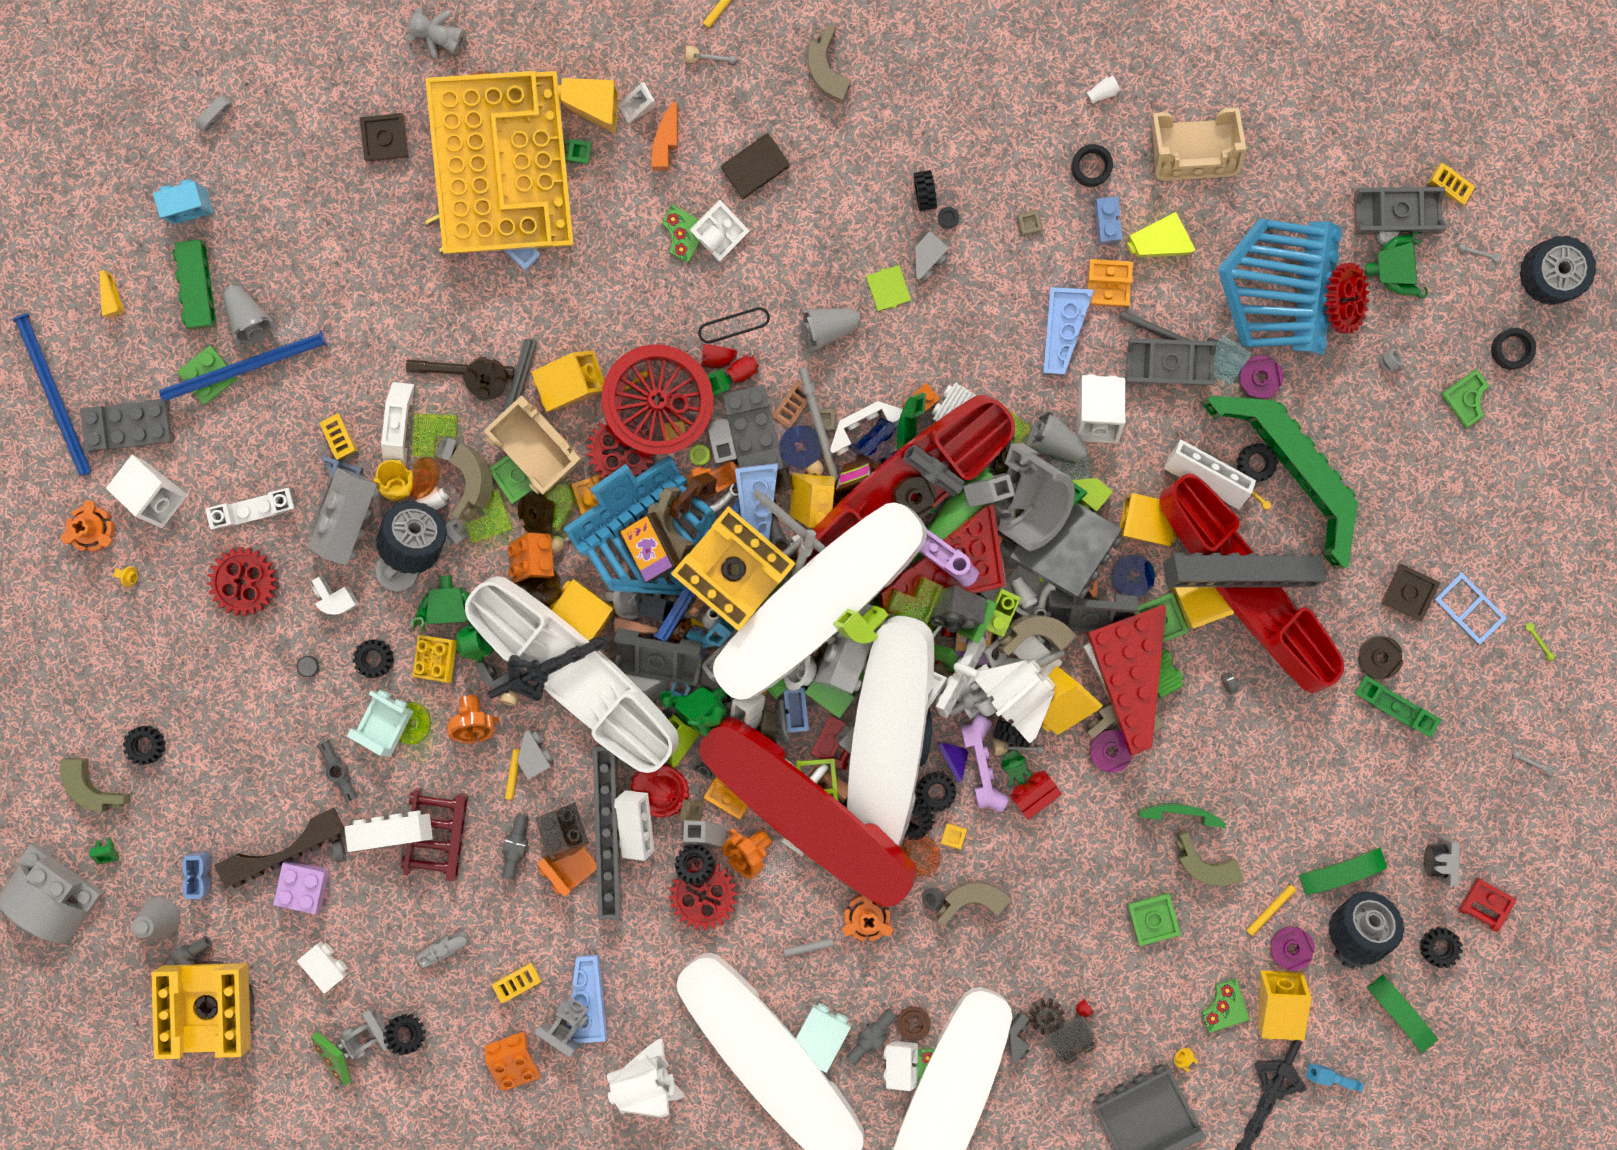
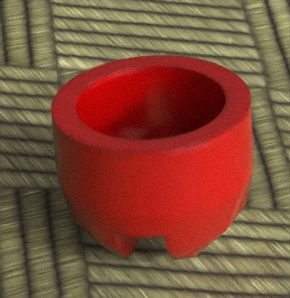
[1076,999,1094,1018]

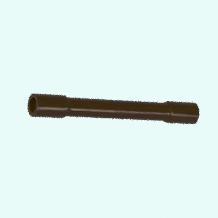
[406,359,514,379]

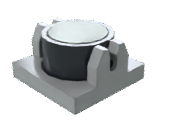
[1423,837,1460,886]

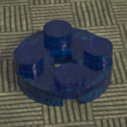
[779,425,822,468]
[1111,555,1155,597]

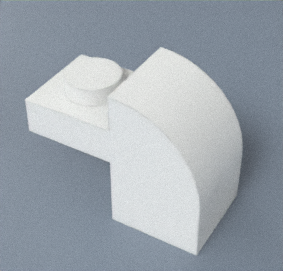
[312,577,359,615]

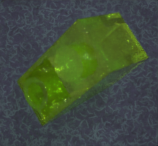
[544,483,576,532]

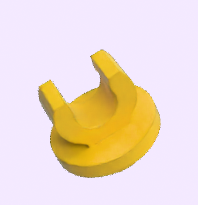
[113,566,138,587]
[1174,1048,1198,1072]

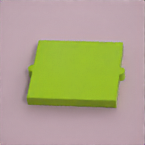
[866,265,911,311]

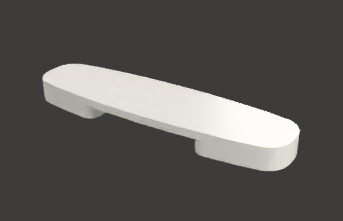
[713,503,927,700]
[465,576,679,773]
[847,616,934,847]
[677,953,864,1150]
[891,987,1012,1150]

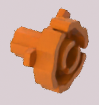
[60,501,116,552]
[447,695,499,744]
[722,828,772,879]
[842,895,894,941]

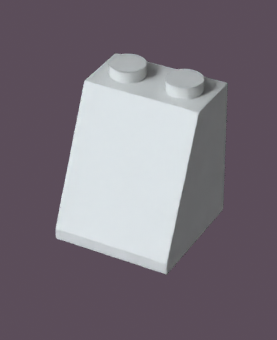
[1076,374,1125,443]
[106,455,188,528]

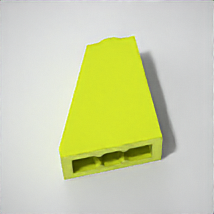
[1126,212,1195,258]

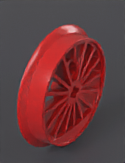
[602,344,713,454]

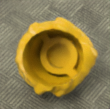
[373,460,413,501]

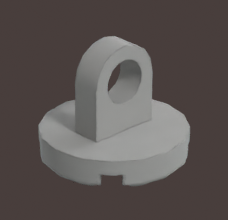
[376,558,419,592]
[604,577,646,620]

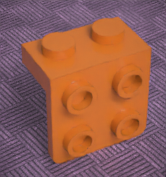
[508,533,554,584]
[537,835,597,897]
[484,1031,540,1091]

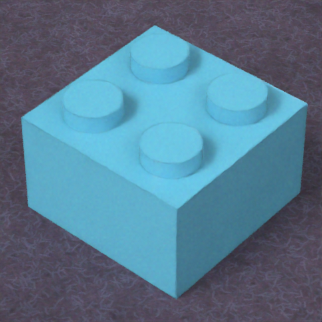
[153,179,214,225]

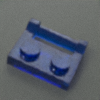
[850,418,896,457]

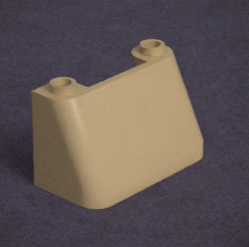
[1152,108,1247,181]
[484,395,585,495]

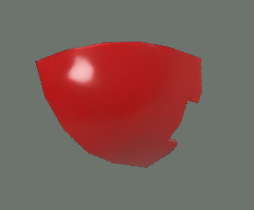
[701,344,738,369]

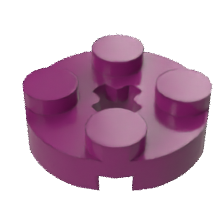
[1239,355,1283,399]
[1090,729,1132,773]
[1270,926,1315,971]

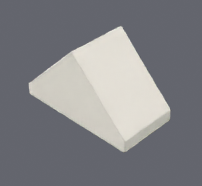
[618,82,657,124]

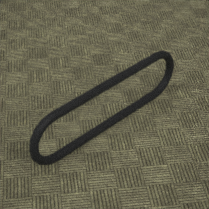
[698,307,770,343]

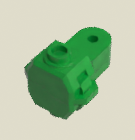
[456,621,494,663]

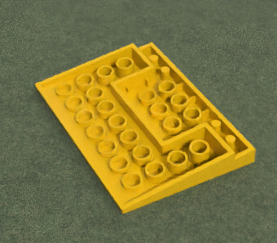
[425,71,573,254]

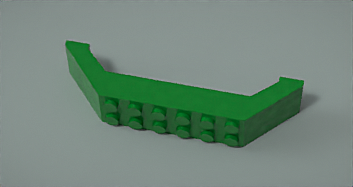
[1200,396,1358,569]

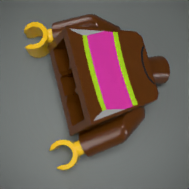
[834,454,880,503]

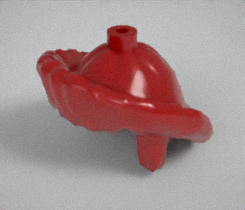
[630,764,690,818]

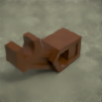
[669,472,717,519]

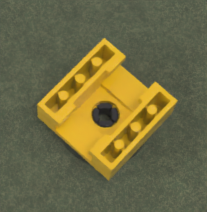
[671,506,796,631]
[151,961,254,1059]

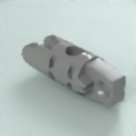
[416,930,469,968]

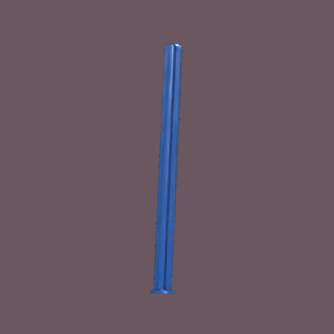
[12,314,91,476]
[159,330,328,401]
[653,497,741,642]

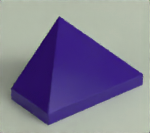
[937,741,968,783]

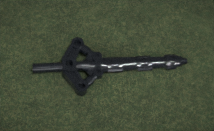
[488,635,612,701]
[1235,1040,1306,1150]

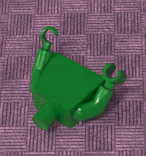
[1366,232,1428,298]
[411,575,475,632]
[660,686,728,737]

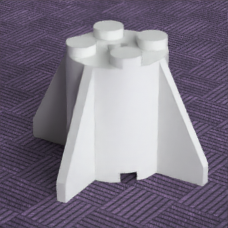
[973,659,1056,743]
[607,1038,685,1118]

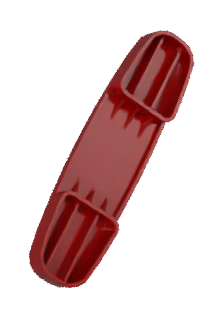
[797,394,1015,566]
[1159,474,1344,693]
[699,717,917,907]

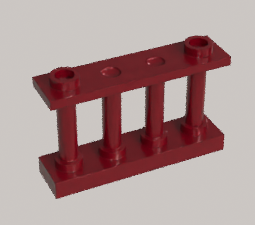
[401,788,468,882]

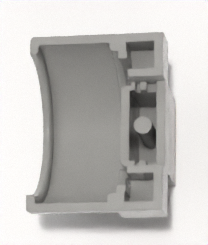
[992,443,1075,551]
[0,843,105,944]

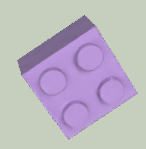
[273,860,330,914]

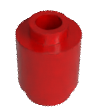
[727,354,760,384]

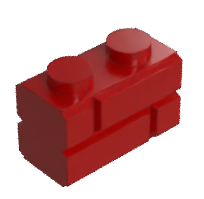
[1009,770,1062,820]

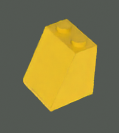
[557,78,618,133]
[531,350,605,412]
[789,473,835,528]
[1119,493,1177,547]
[549,579,615,641]
[1171,587,1234,629]
[1041,665,1103,735]
[1258,970,1312,1041]

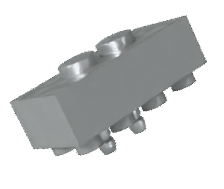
[308,467,378,565]
[814,604,886,694]

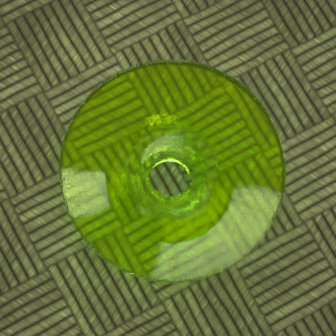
[399,702,431,745]

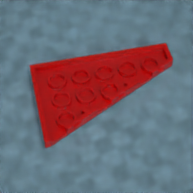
[879,503,1005,614]
[1087,604,1166,755]

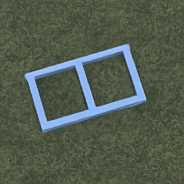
[1434,572,1507,645]

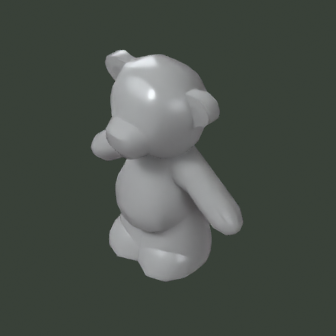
[407,8,466,59]

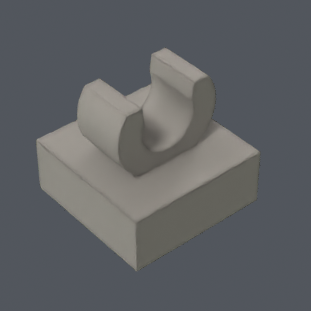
[436,436,459,461]
[445,519,471,546]

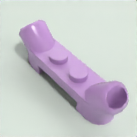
[919,529,979,587]
[960,714,1009,812]

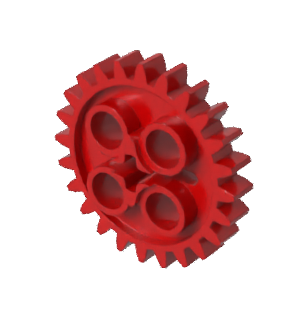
[1325,263,1370,334]
[586,416,656,479]
[207,547,279,616]
[669,860,739,931]

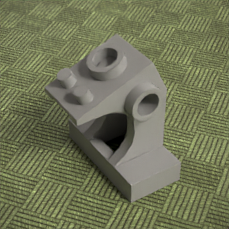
[534,997,589,1057]
[337,1006,389,1060]

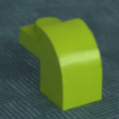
[833,605,888,643]

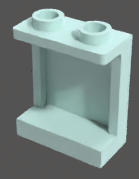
[347,689,413,757]
[796,1003,851,1073]

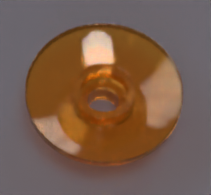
[410,457,440,499]

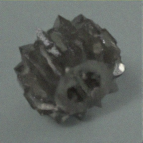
[1029,998,1065,1035]

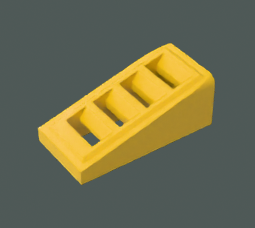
[1427,163,1475,206]
[99,270,125,318]
[320,413,358,461]
[492,963,541,1003]

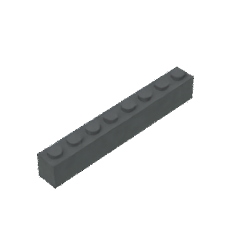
[1163,553,1327,588]
[593,745,622,920]

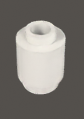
[415,486,449,511]

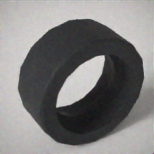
[1071,144,1113,187]
[1491,328,1536,370]

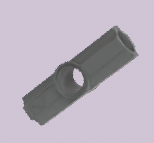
[903,445,965,497]

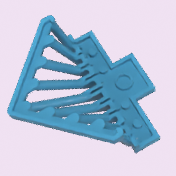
[1218,219,1342,355]
[563,455,716,595]

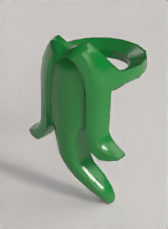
[1001,750,1033,786]

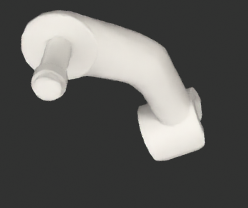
[710,483,739,513]
[1033,583,1055,616]

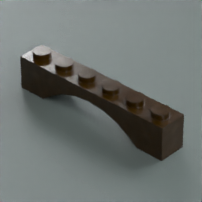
[214,807,345,888]

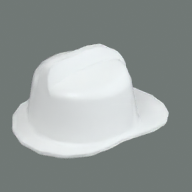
[784,655,817,690]

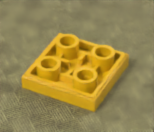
[412,635,457,683]

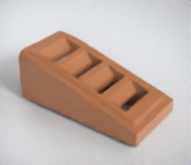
[772,381,808,429]
[614,617,658,636]
[808,765,848,804]

